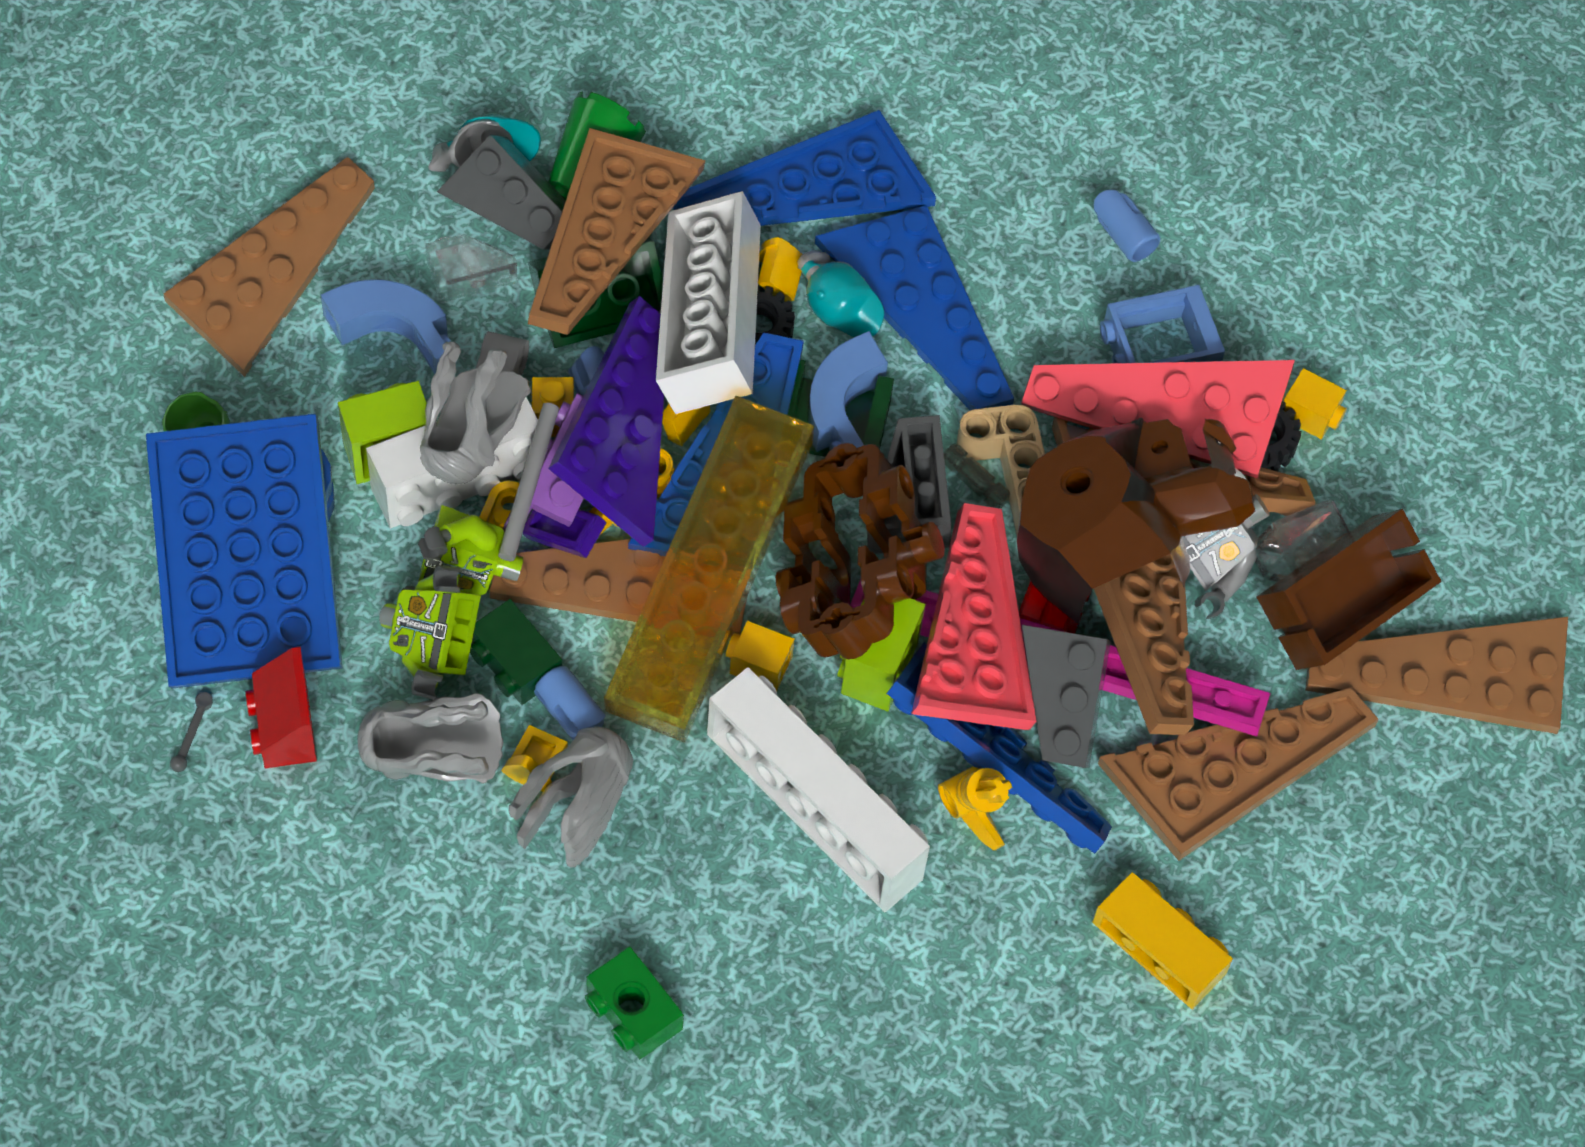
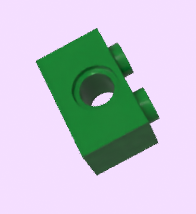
[585,947,684,1060]

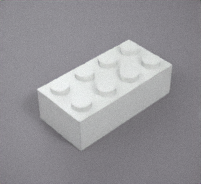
[366,397,538,529]

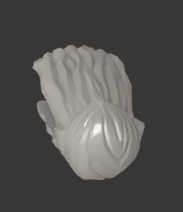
[420,342,531,484]
[357,693,504,784]
[509,726,633,867]

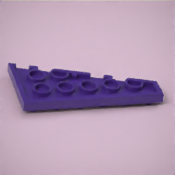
[548,296,664,547]

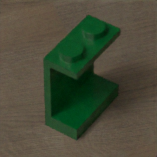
[781,360,894,457]

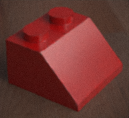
[245,647,317,769]

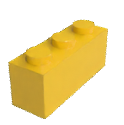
[1092,872,1233,1010]

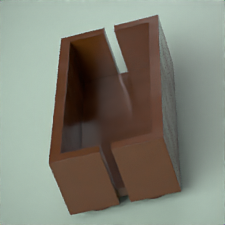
[1256,509,1442,670]

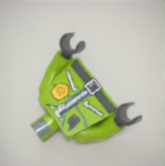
[401,505,523,595]
[379,565,481,700]

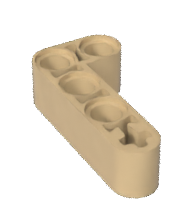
[957,405,1045,536]

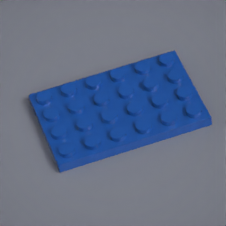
[146,414,343,689]

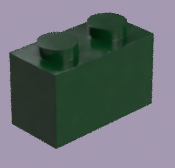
[470,599,562,705]

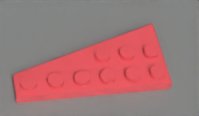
[1021,360,1295,478]
[911,503,1037,730]

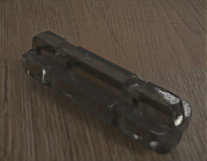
[944,443,1010,509]

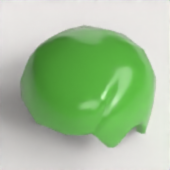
[162,391,230,431]

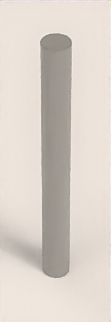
[498,403,559,561]

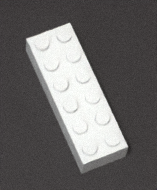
[656,191,761,414]
[707,667,930,912]

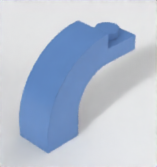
[321,280,451,374]
[808,332,888,452]

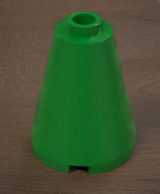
[548,91,646,200]

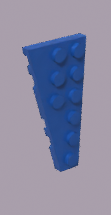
[673,110,936,226]
[815,205,1014,411]
[628,332,804,575]
[886,642,1112,854]

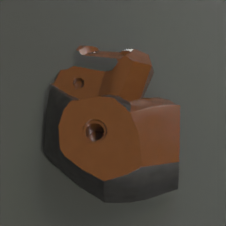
[1017,418,1255,625]

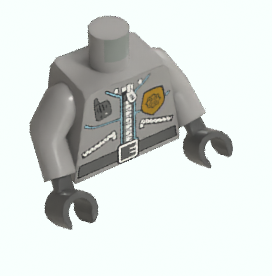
[1182,494,1270,619]

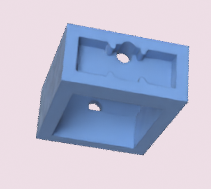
[1100,285,1225,363]

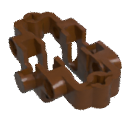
[775,443,945,660]

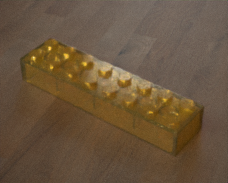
[604,396,814,743]

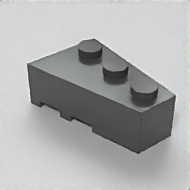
[437,135,566,250]
[867,415,951,554]
[1022,625,1111,768]

